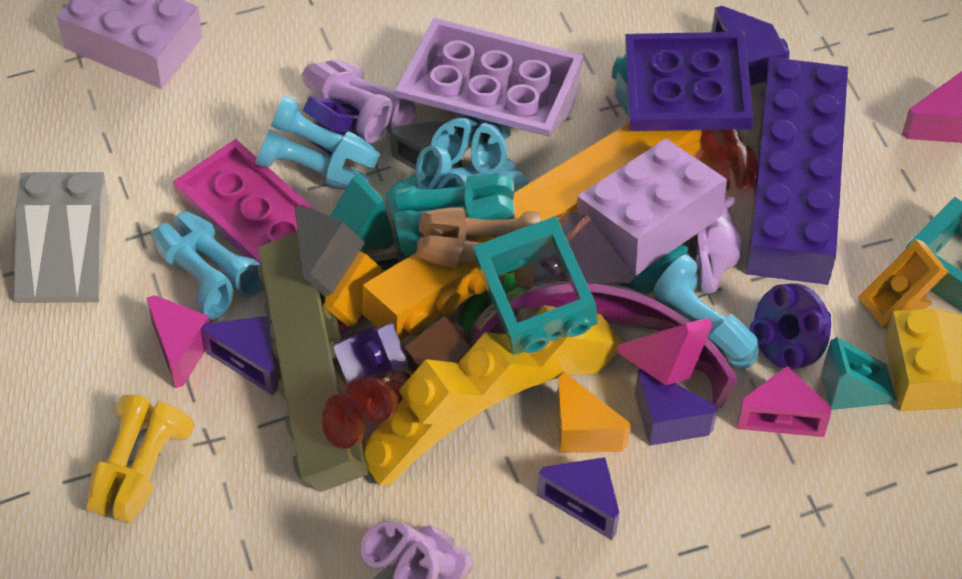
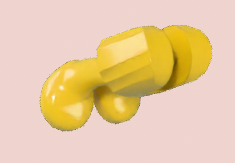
[86,394,195,524]

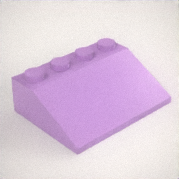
[395,18,584,137]

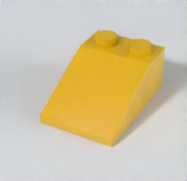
[884,309,962,411]

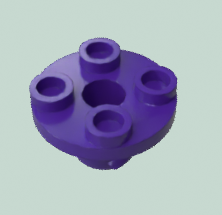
[749,283,831,370]

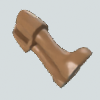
[416,207,540,289]

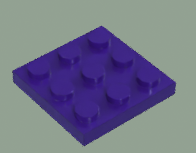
[625,32,753,131]

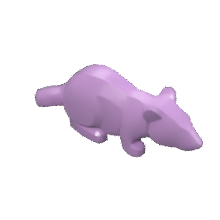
[692,197,743,294]

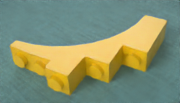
[363,305,623,486]

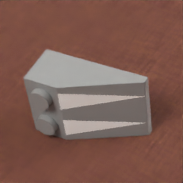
[14,172,110,303]

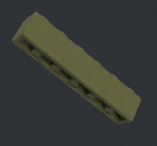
[258,232,368,492]

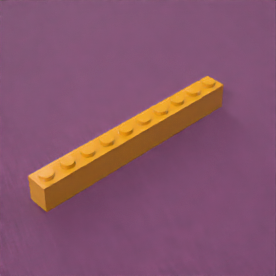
[362,123,702,342]

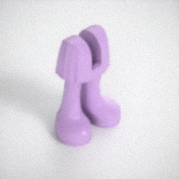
[302,59,416,143]
[360,521,474,579]

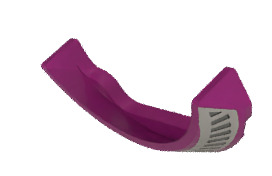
[469,277,737,408]

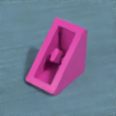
[902,71,962,143]
[147,295,209,388]
[617,318,712,385]
[737,366,831,437]

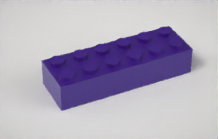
[746,57,848,285]

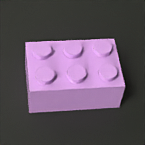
[57,0,203,89]
[576,139,727,276]

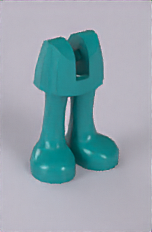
[395,174,515,258]

